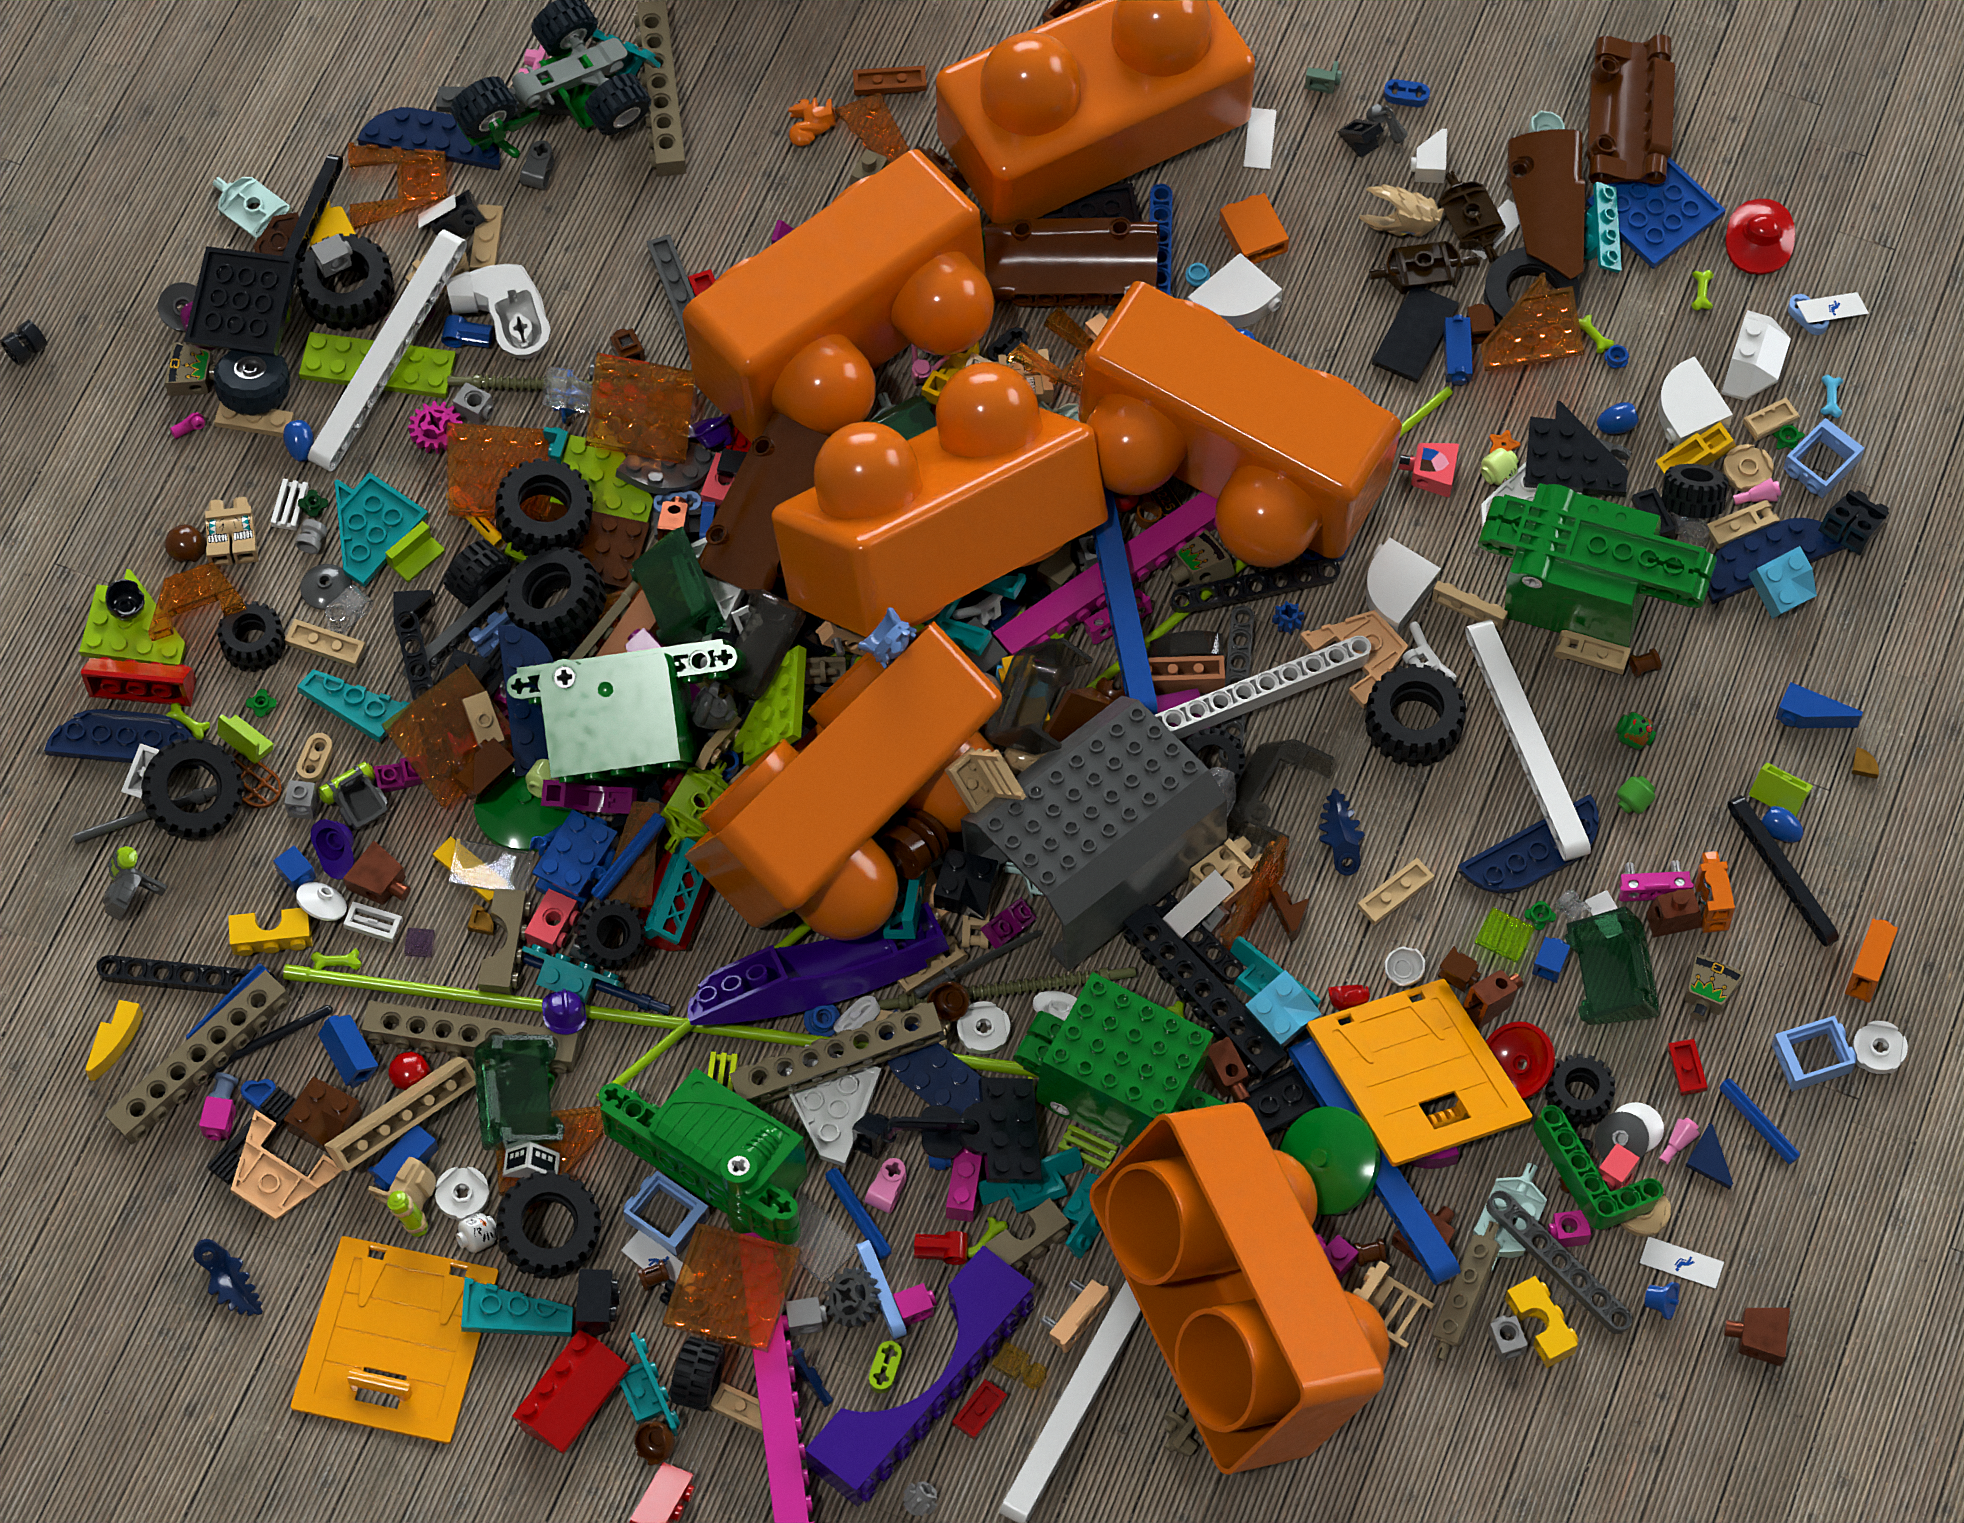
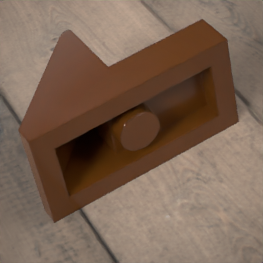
[1268,884,1309,942]

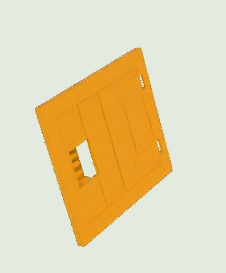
[1306,979,1532,1167]
[290,1236,499,1444]

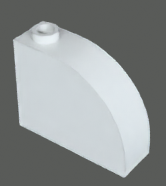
[1187,253,1282,329]
[1658,356,1733,447]
[1366,538,1441,634]

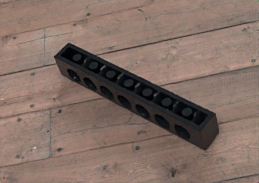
[1123,903,1287,1081]

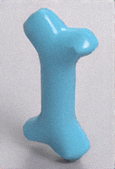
[1820,374,1844,418]

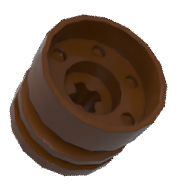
[878,809,949,879]

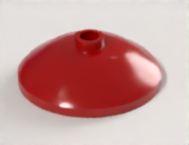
[1486,1021,1555,1100]

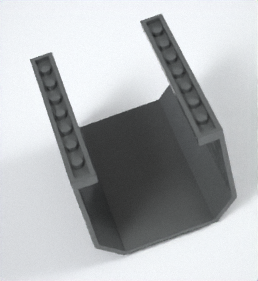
[961,696,1227,971]

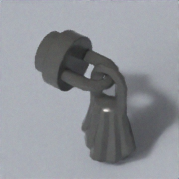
[1366,104,1408,143]

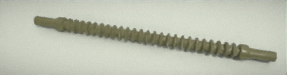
[447,374,697,397]
[877,967,1136,1011]

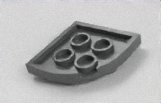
[615,424,715,495]

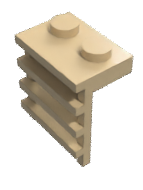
[944,748,1026,813]
[1353,1260,1435,1350]

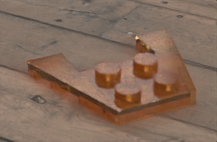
[148,562,247,642]

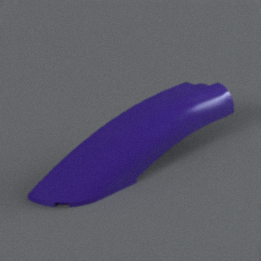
[687,902,949,1025]

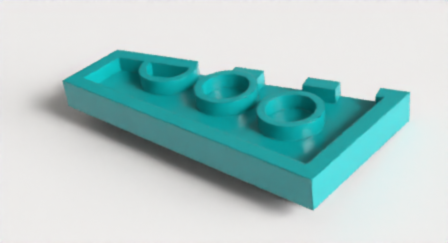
[297,669,411,743]

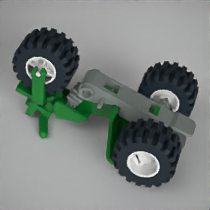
[450,0,652,158]

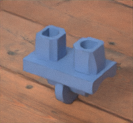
[469,611,515,658]

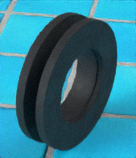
[1484,247,1580,339]

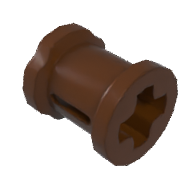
[1628,648,1662,678]
[1354,1238,1386,1267]
[637,1259,670,1291]

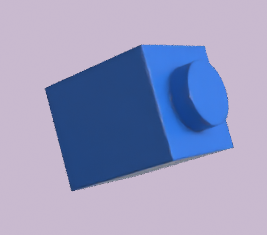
[273,845,316,893]
[1532,936,1570,983]

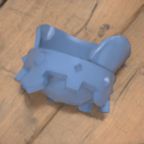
[858,607,917,669]

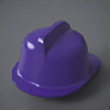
[680,413,732,449]
[310,819,354,880]
[542,988,586,1035]

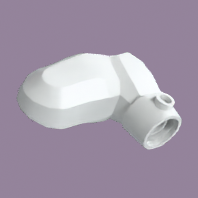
[446,264,551,359]

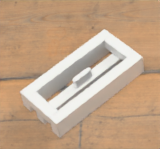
[271,479,309,531]
[343,902,403,944]

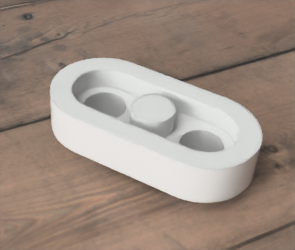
[834,996,880,1034]

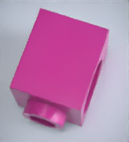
[199,1096,236,1141]
[1548,1210,1591,1248]
[893,1283,937,1327]

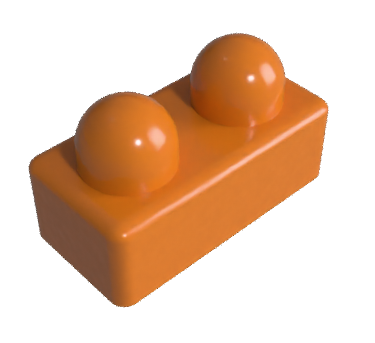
[936,0,1255,224]
[682,149,994,443]
[1078,281,1402,568]
[771,362,1108,637]
[684,621,1002,941]
[1089,1102,1390,1475]

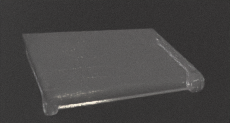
[448,838,535,892]
[778,1194,859,1284]

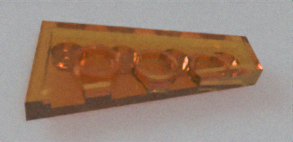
[599,801,660,908]

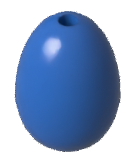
[1597,402,1639,434]
[283,420,314,462]
[1761,806,1804,843]

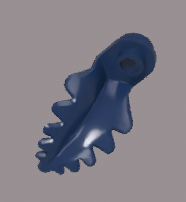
[1318,788,1365,876]
[193,1239,263,1316]

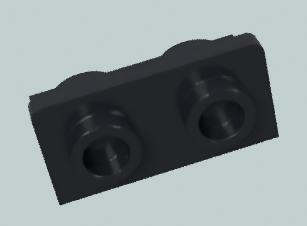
[430,189,485,237]

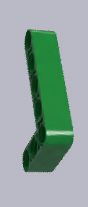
[1534,1105,1664,1230]

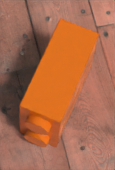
[1219,193,1289,264]
[1844,918,1898,1003]

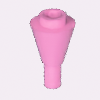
[1733,478,1781,505]
[1659,1118,1700,1165]

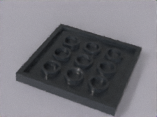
[184,246,299,356]

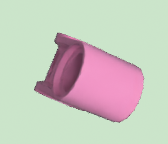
[865,1158,907,1214]

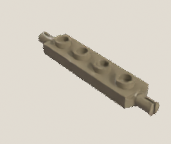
[569,581,641,660]
[1432,1221,1501,1361]

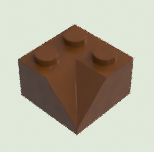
[454,737,515,804]
[284,1076,362,1154]

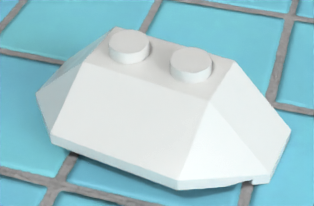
[1721,311,1791,401]

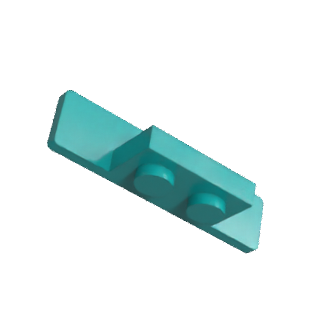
[590,29,661,76]
[1584,182,1622,273]
[1230,936,1321,1008]
[522,944,625,1003]
[978,1147,1083,1213]
[1062,1172,1101,1259]
[619,1332,681,1437]

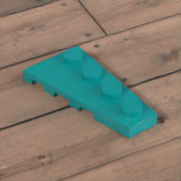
[461,1277,573,1337]

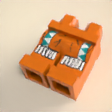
[1695,851,1735,933]

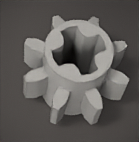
[903,1481,938,1516]

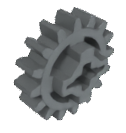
[824,1267,881,1328]

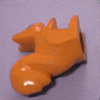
[788,98,836,147]

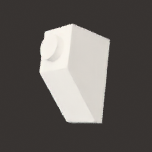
[1410,128,1447,183]

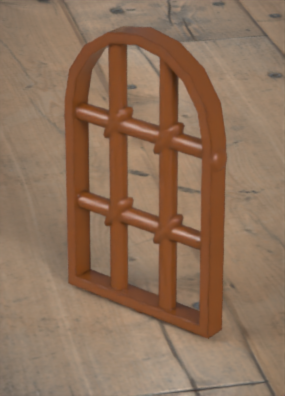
[212,751,282,809]

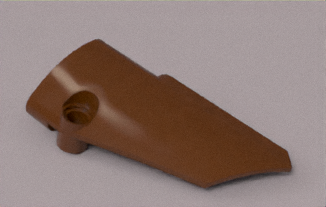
[1505,129,1585,281]

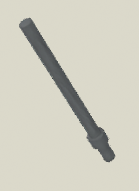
[73,784,217,844]

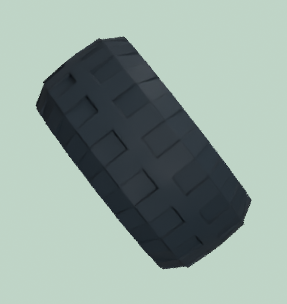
[214,350,290,415]

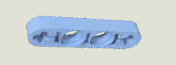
[856,1240,907,1340]

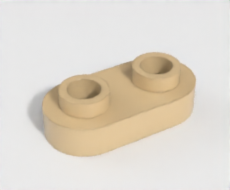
[297,733,333,783]

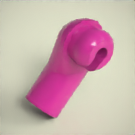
[169,413,205,439]

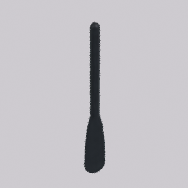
[158,1005,333,1097]

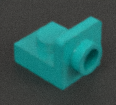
[543,427,569,464]

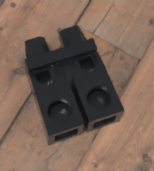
[1818,489,1889,556]

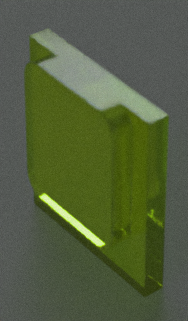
[1474,907,1535,963]

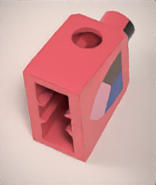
[1398,443,1459,498]

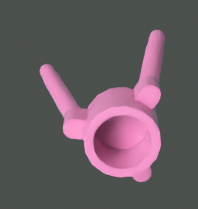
[911,343,951,385]

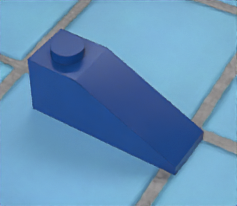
[1775,682,1863,729]

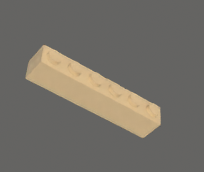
[324,1056,480,1171]

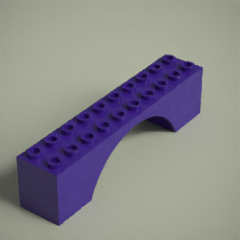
[805,1245,1035,1507]

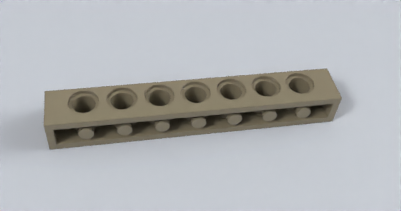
[633,0,687,177]
[104,970,292,1145]
[362,1001,580,1074]
[730,1002,946,1106]

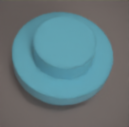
[1185,263,1210,287]

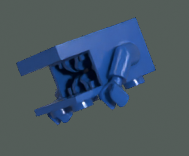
[529,809,621,912]

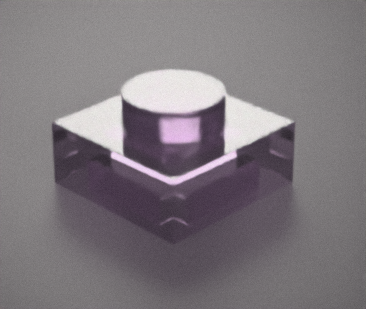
[404,928,435,958]

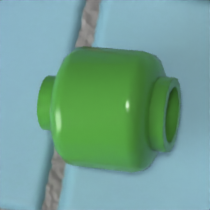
[1617,775,1656,814]

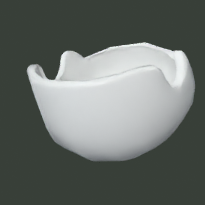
[1385,946,1425,987]

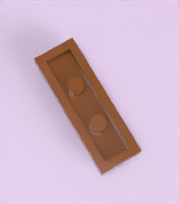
[853,65,927,95]

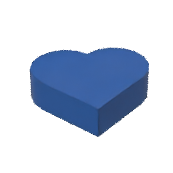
[240,1079,276,1111]

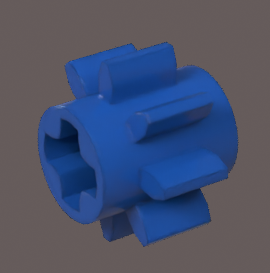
[1272,601,1304,635]

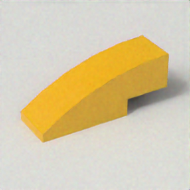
[1656,422,1736,474]
[85,1000,144,1081]

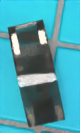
[1150,630,1225,658]

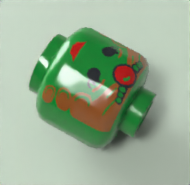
[1615,712,1656,750]

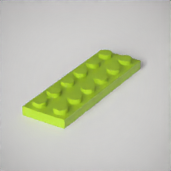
[299,332,457,399]

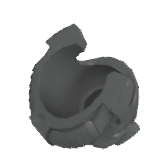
[689,680,738,730]

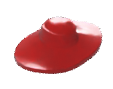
[1725,198,1795,275]

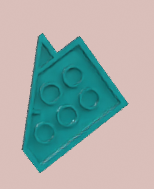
[334,472,429,588]

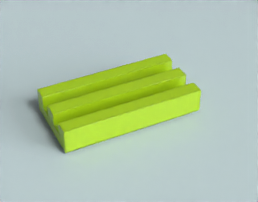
[1058,1124,1118,1172]

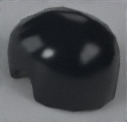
[105,579,145,621]

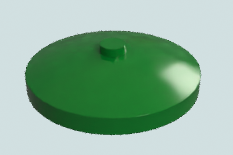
[474,769,571,853]
[1280,1106,1380,1216]

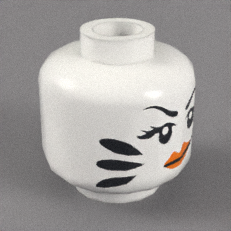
[456,1213,496,1253]

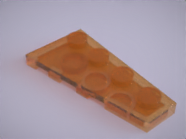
[835,92,910,164]

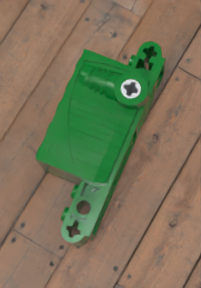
[598,1068,808,1247]

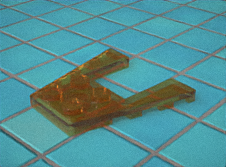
[348,143,448,230]
[1006,307,1094,395]

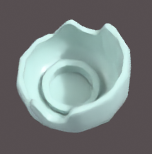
[1528,110,1565,133]

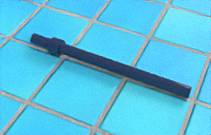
[522,954,672,1016]

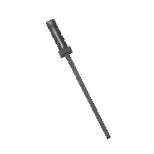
[913,930,1043,1000]

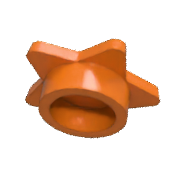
[1489,430,1521,453]

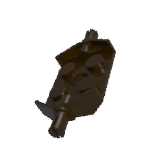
[1438,171,1506,263]
[1369,241,1478,294]

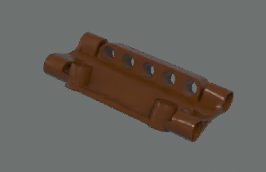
[1586,34,1675,184]
[985,217,1160,306]
[694,412,830,603]

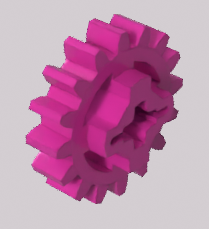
[408,401,464,454]

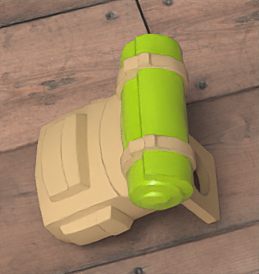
[367,1157,437,1237]

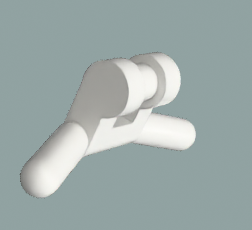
[952,593,1003,626]
[1402,621,1456,681]

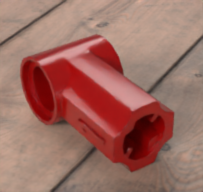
[914,1231,969,1265]

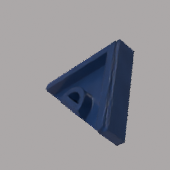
[1686,1123,1733,1190]
[792,1347,833,1408]

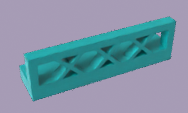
[643,837,704,945]
[883,869,928,939]

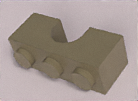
[985,1198,1070,1272]

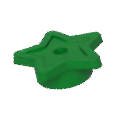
[1772,425,1805,450]

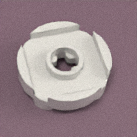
[957,1001,1010,1055]
[1852,1021,1908,1074]
[435,1167,490,1222]

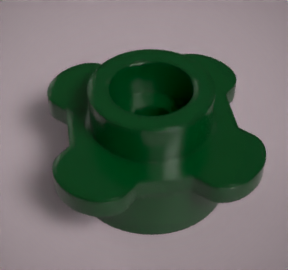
[298,489,328,517]

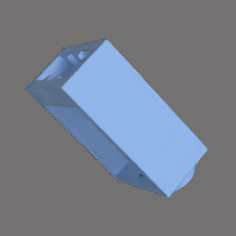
[1783,418,1864,499]
[1771,1015,1857,1091]
[623,1171,710,1257]

